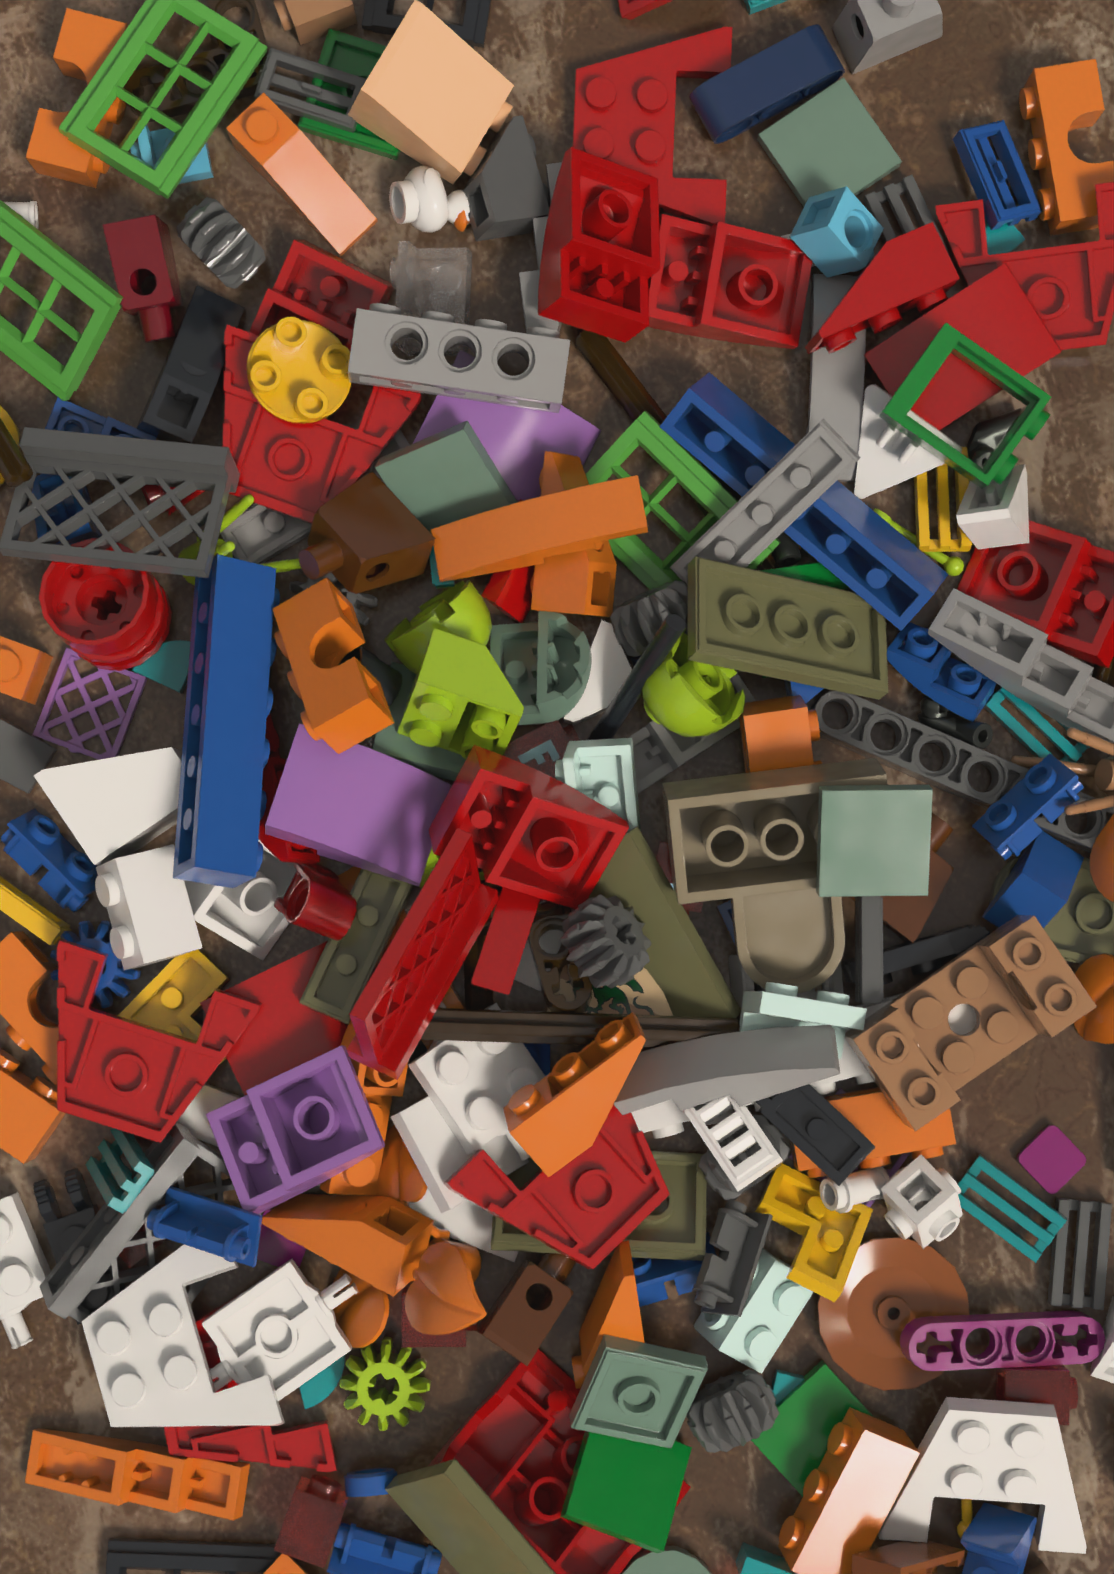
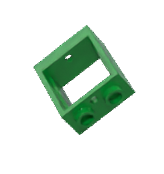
[879,322,1051,489]

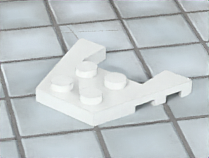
[82,1245,285,1427]
[878,1397,1087,1554]

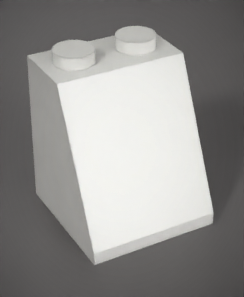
[34,747,182,865]

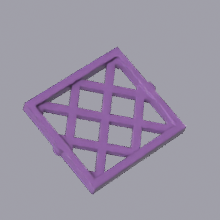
[33,647,148,760]

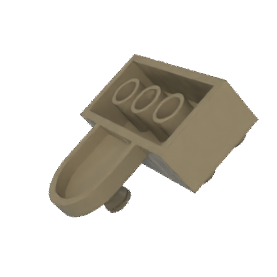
[662,758,888,993]

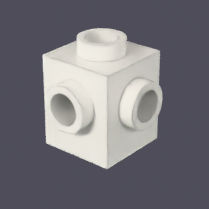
[881,1155,963,1249]

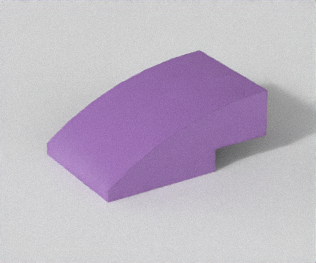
[413,350,601,502]
[265,724,451,886]
[206,1045,385,1214]

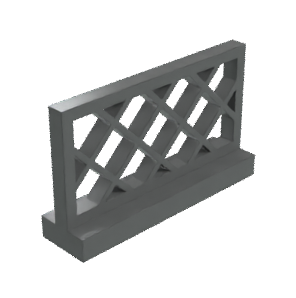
[0,427,240,578]
[39,1122,263,1323]

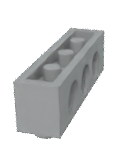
[348,303,570,413]

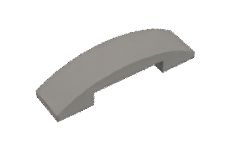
[805,274,866,483]

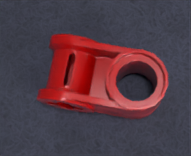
[273,863,357,941]

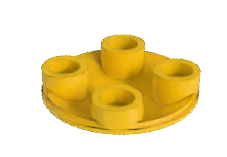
[247,317,351,424]

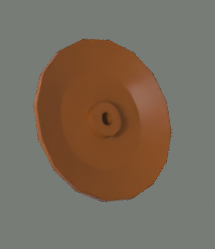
[817,1237,969,1391]

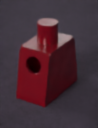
[103,214,183,343]

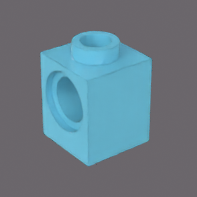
[790,186,884,278]

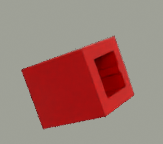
[805,222,960,354]

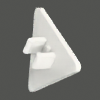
[854,384,962,499]

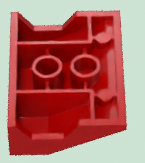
[427,1349,691,1574]

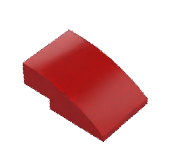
[538,147,660,343]
[648,214,812,349]
[249,239,396,419]
[864,263,1062,431]
[957,520,1114,668]
[428,745,629,909]
[200,941,348,1096]

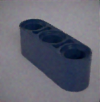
[689,24,845,144]

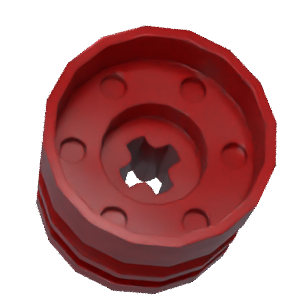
[39,538,172,671]

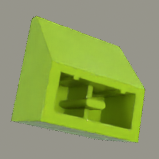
[397,628,524,759]

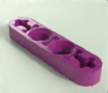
[900,1310,1105,1371]

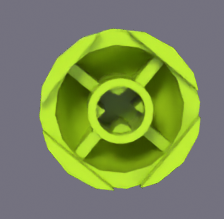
[384,580,492,673]
[642,628,745,737]

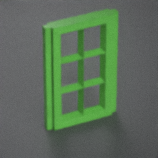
[59,0,267,199]
[0,200,123,401]
[586,411,781,589]

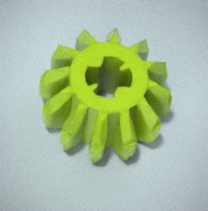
[340,1337,431,1431]

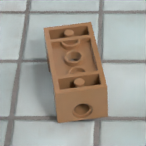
[845,915,1097,1131]

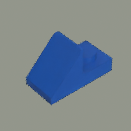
[960,1502,1037,1574]

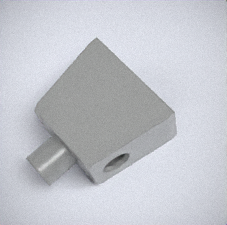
[832,0,943,75]

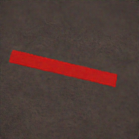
[471,887,540,995]

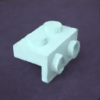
[555,738,641,831]
[739,982,867,1059]
[694,1248,813,1374]

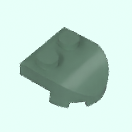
[490,611,592,725]

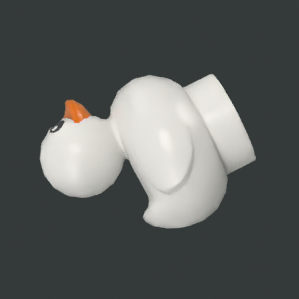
[389,166,471,233]

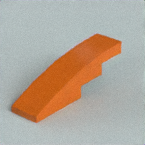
[431,475,648,583]
[25,1428,250,1521]

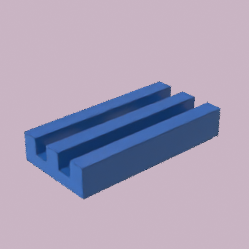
[953,120,1042,230]

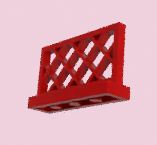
[347,828,499,1080]

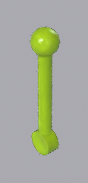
[873,508,964,576]

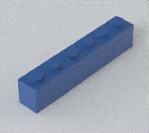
[660,372,948,631]
[173,554,280,888]

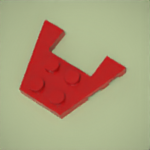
[573,27,732,226]
[935,182,1114,350]
[222,324,422,524]
[57,939,262,1143]
[443,1104,670,1269]
[164,1264,337,1472]

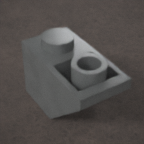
[463,115,550,241]

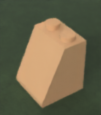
[348,0,514,185]

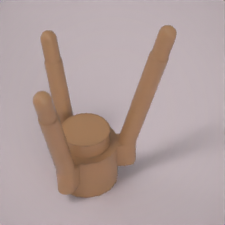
[1011,728,1114,815]

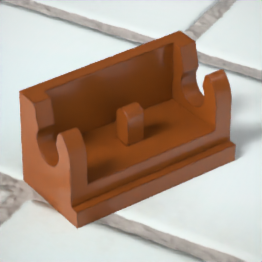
[852,1540,965,1574]

